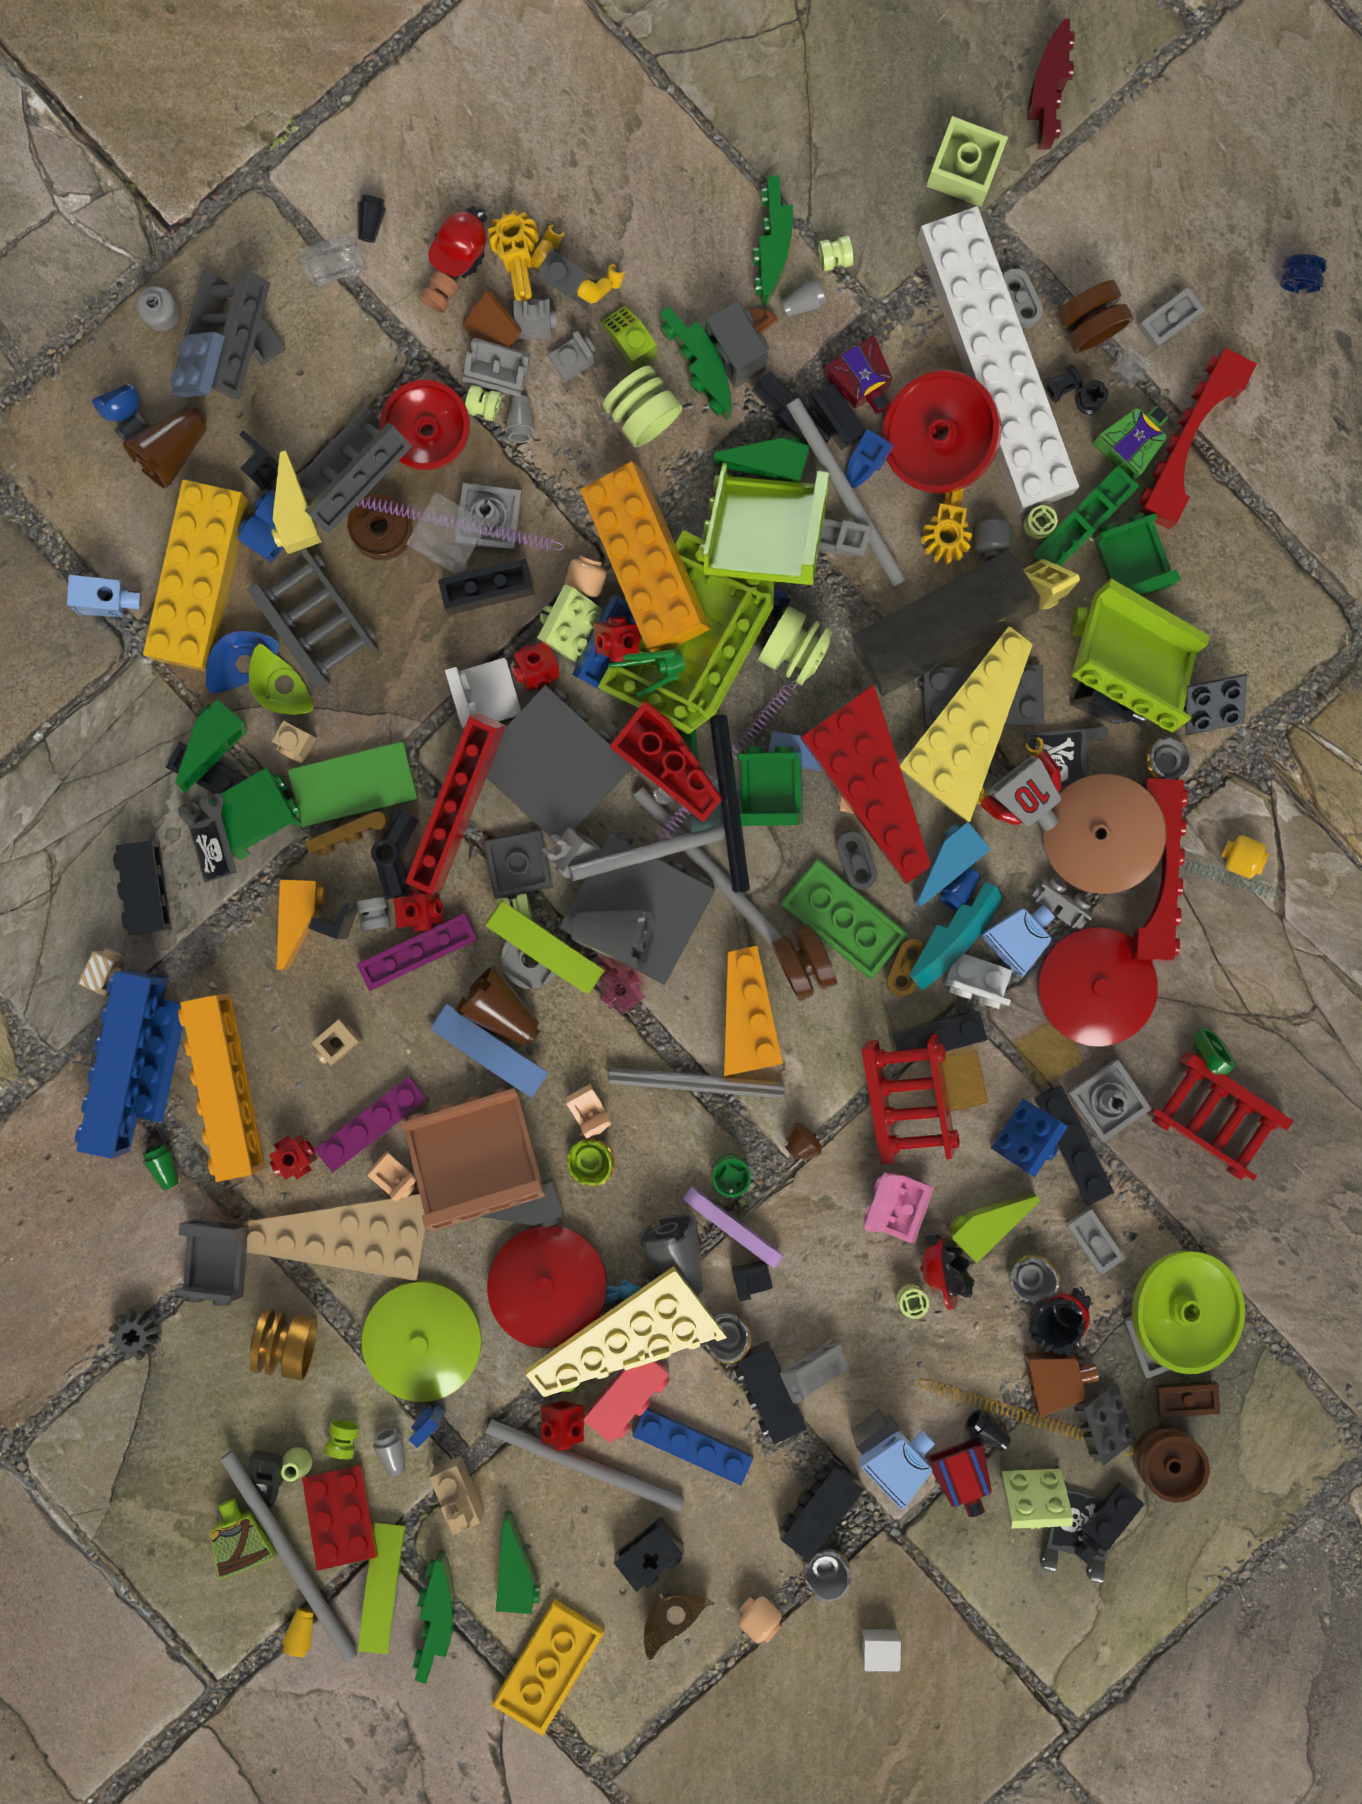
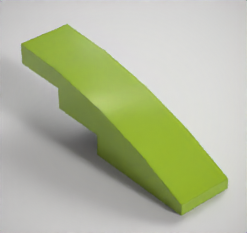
[484,900,605,995]
[358,1523,406,1655]

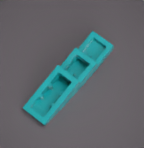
[909,882,1004,990]

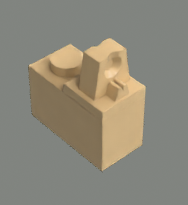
[429,1455,485,1536]

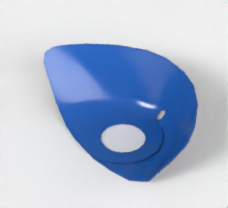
[206,631,280,694]

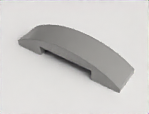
[819,519,873,557]

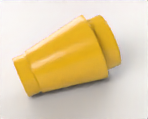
[282,1607,314,1657]

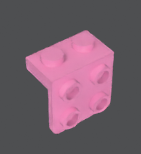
[863,1172,935,1244]

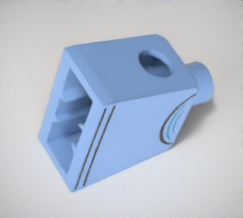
[67,575,142,617]
[979,905,1055,977]
[858,1430,936,1511]

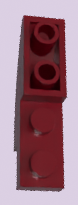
[1027,19,1075,150]

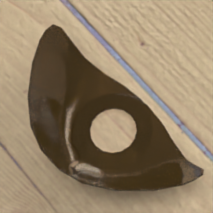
[644,1594,714,1660]

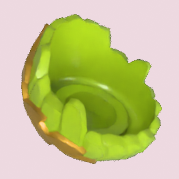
[566,1138,615,1186]

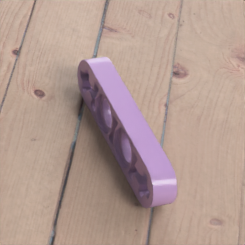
[683,1186,784,1268]

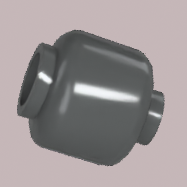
[973,515,1012,562]

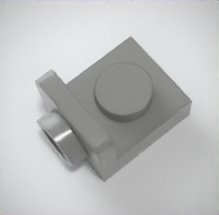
[548,330,595,383]

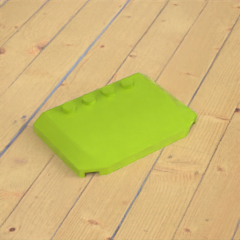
[598,530,775,734]

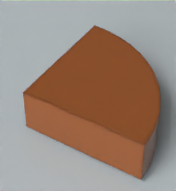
[747,307,778,335]

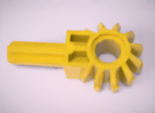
[488,210,539,302]
[921,488,972,565]

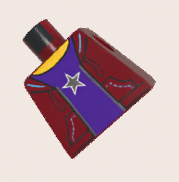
[823,335,892,415]

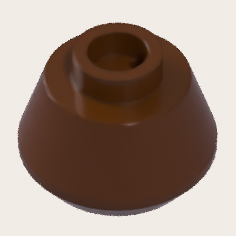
[784,1122,823,1161]

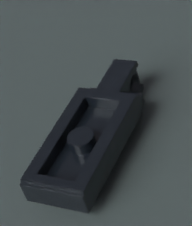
[1075,1482,1145,1564]

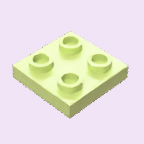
[537,584,604,663]
[1001,1468,1073,1529]

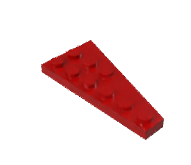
[800,684,931,884]

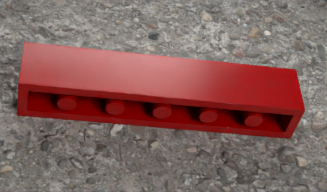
[405,714,506,895]

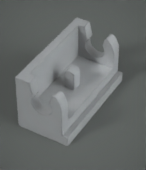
[462,338,531,397]
[779,1344,849,1404]

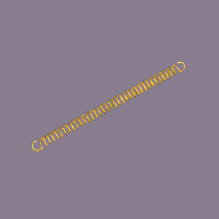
[918,1379,1134,1455]

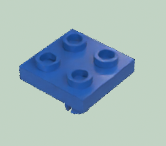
[991,1099,1068,1177]

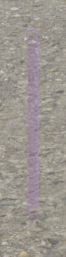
[357,495,564,551]
[657,680,798,842]

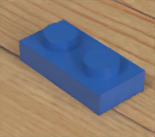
[409,1403,446,1448]

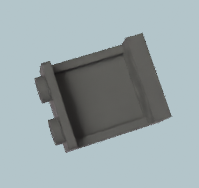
[175,1219,249,1306]

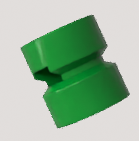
[711,1153,751,1198]

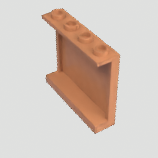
[399,1087,546,1232]

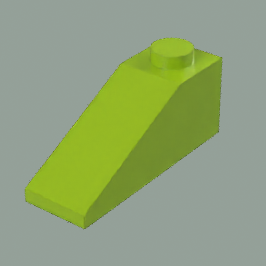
[947,1192,1041,1263]

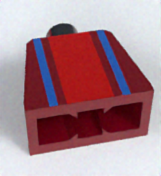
[925,1438,992,1517]

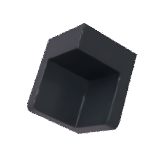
[731,1260,773,1302]

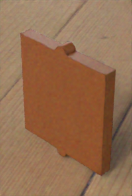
[462,291,522,348]

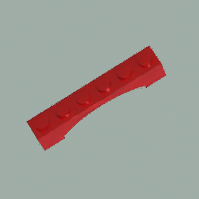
[1138,348,1257,529]
[1132,778,1188,962]

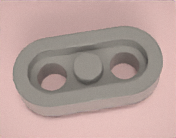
[1003,269,1043,329]

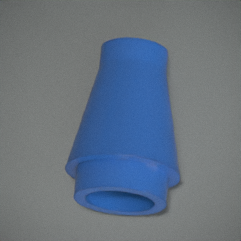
[940,867,981,912]

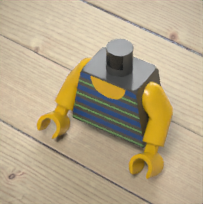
[531,224,625,308]

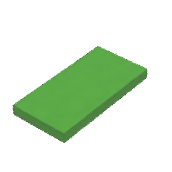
[288,741,419,828]
[779,859,909,980]

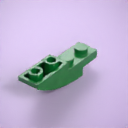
[753,175,793,305]
[659,306,732,421]
[412,1550,455,1684]

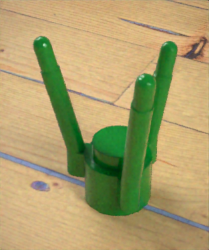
[608,648,685,698]

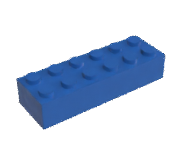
[75,970,168,1159]

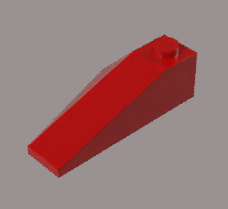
[609,700,723,822]

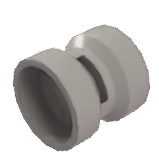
[356,897,391,931]

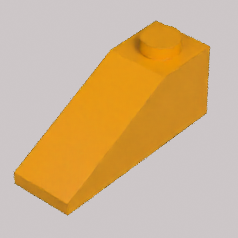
[276,880,326,970]

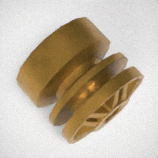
[249,1308,318,1381]

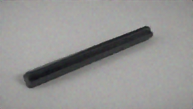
[710,714,750,893]

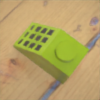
[600,306,658,372]

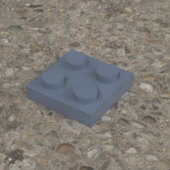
[171,332,225,398]

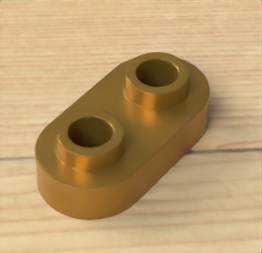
[886,939,926,997]

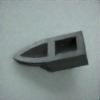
[249,1450,284,1508]

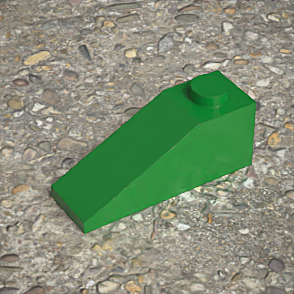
[713,437,810,483]
[175,699,247,794]
[496,1511,541,1614]

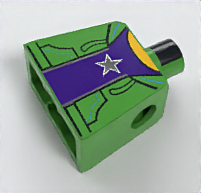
[1092,406,1168,481]

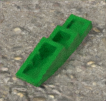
[1032,465,1139,566]

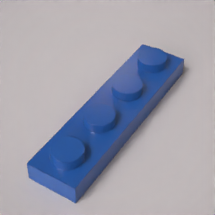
[135,998,183,1122]
[632,1408,753,1486]

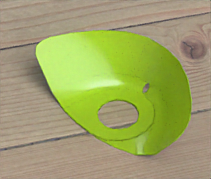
[249,644,314,715]

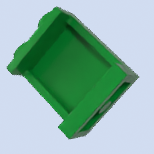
[1093,512,1181,597]
[737,746,804,826]
[209,767,301,860]

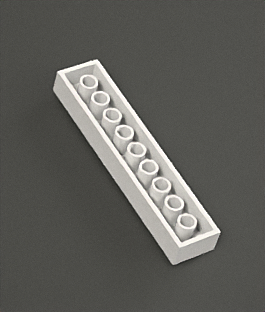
[917,206,1079,515]

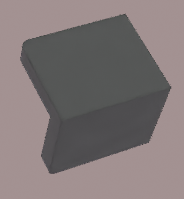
[252,315,286,366]

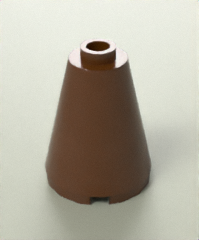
[122,407,207,488]
[455,965,540,1045]

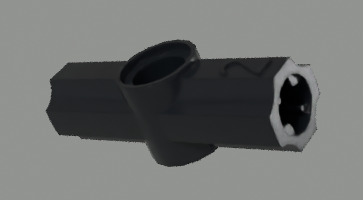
[752,371,834,451]

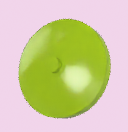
[1132,1250,1245,1374]
[362,1280,482,1402]

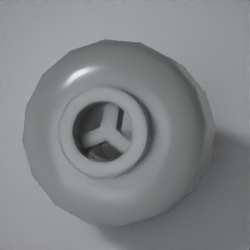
[136,287,180,331]

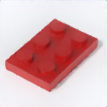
[302,1464,378,1571]

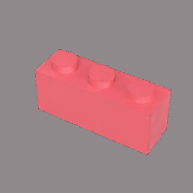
[583,1360,670,1444]

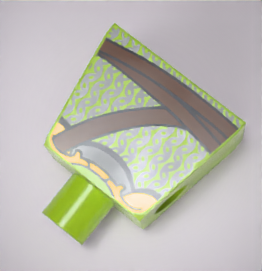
[210,1498,277,1579]

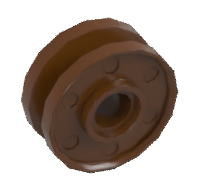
[347,493,413,561]

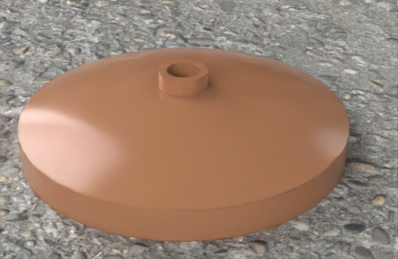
[1043,774,1167,894]

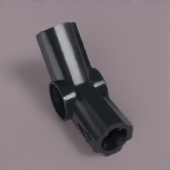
[371,808,420,900]

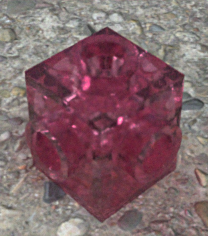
[599,968,646,1015]

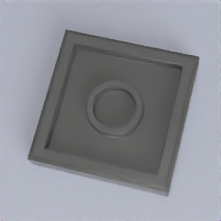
[483,829,553,899]

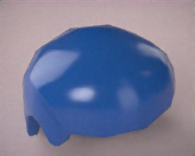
[92,384,141,422]

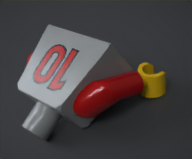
[977,737,1062,831]

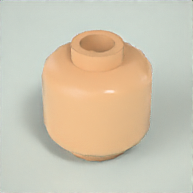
[564,555,607,599]
[738,1596,783,1643]

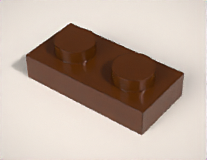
[1156,1381,1220,1418]

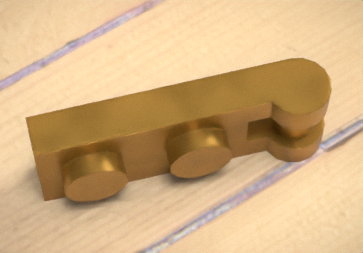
[304,812,390,857]

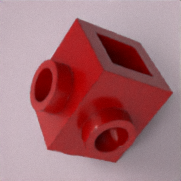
[594,617,641,662]
[511,642,559,691]
[393,889,443,932]
[269,1135,317,1180]
[541,1400,584,1450]

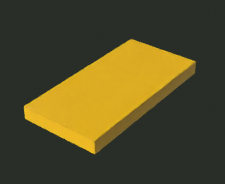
[492,1599,605,1736]

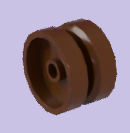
[1055,280,1134,353]
[771,925,838,1002]
[1133,1424,1210,1503]

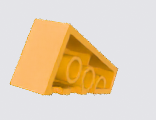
[723,945,783,1076]

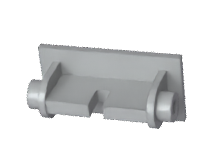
[1031,875,1093,929]

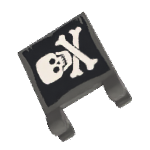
[1025,727,1108,790]
[178,793,237,883]
[1040,1489,1107,1583]

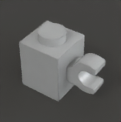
[514,299,557,339]
[542,827,603,880]

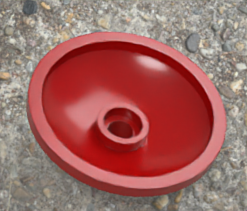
[380,380,470,470]

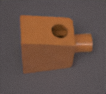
[1024,1352,1099,1417]

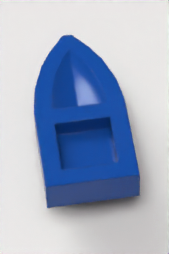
[846,429,894,488]

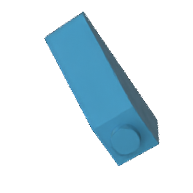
[914,822,991,907]

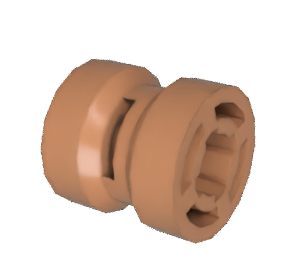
[419,270,459,313]

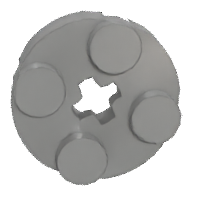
[501,941,557,989]

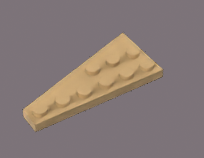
[244,1194,426,1281]

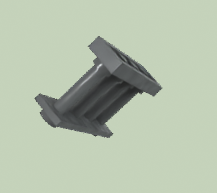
[171,270,270,399]
[298,406,412,534]
[246,548,379,691]

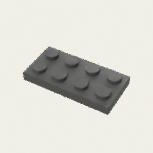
[922,665,1044,728]

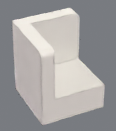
[861,1629,901,1672]

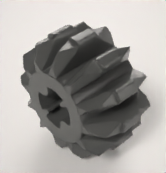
[108,1308,162,1360]

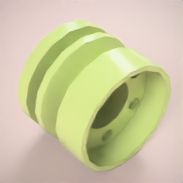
[603,365,683,447]
[758,605,833,686]

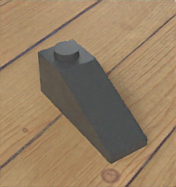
[480,1178,564,1227]

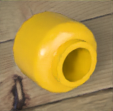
[1221,835,1270,879]

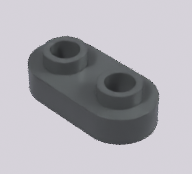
[836,832,877,890]

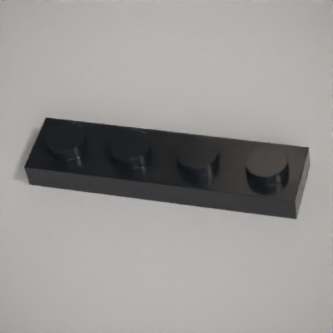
[1033,1085,1114,1206]

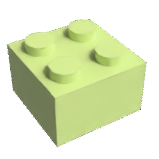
[926,116,1008,207]

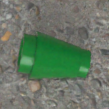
[142,1143,179,1190]

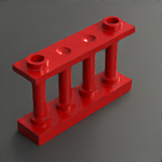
[861,1034,960,1164]
[1148,1052,1294,1181]

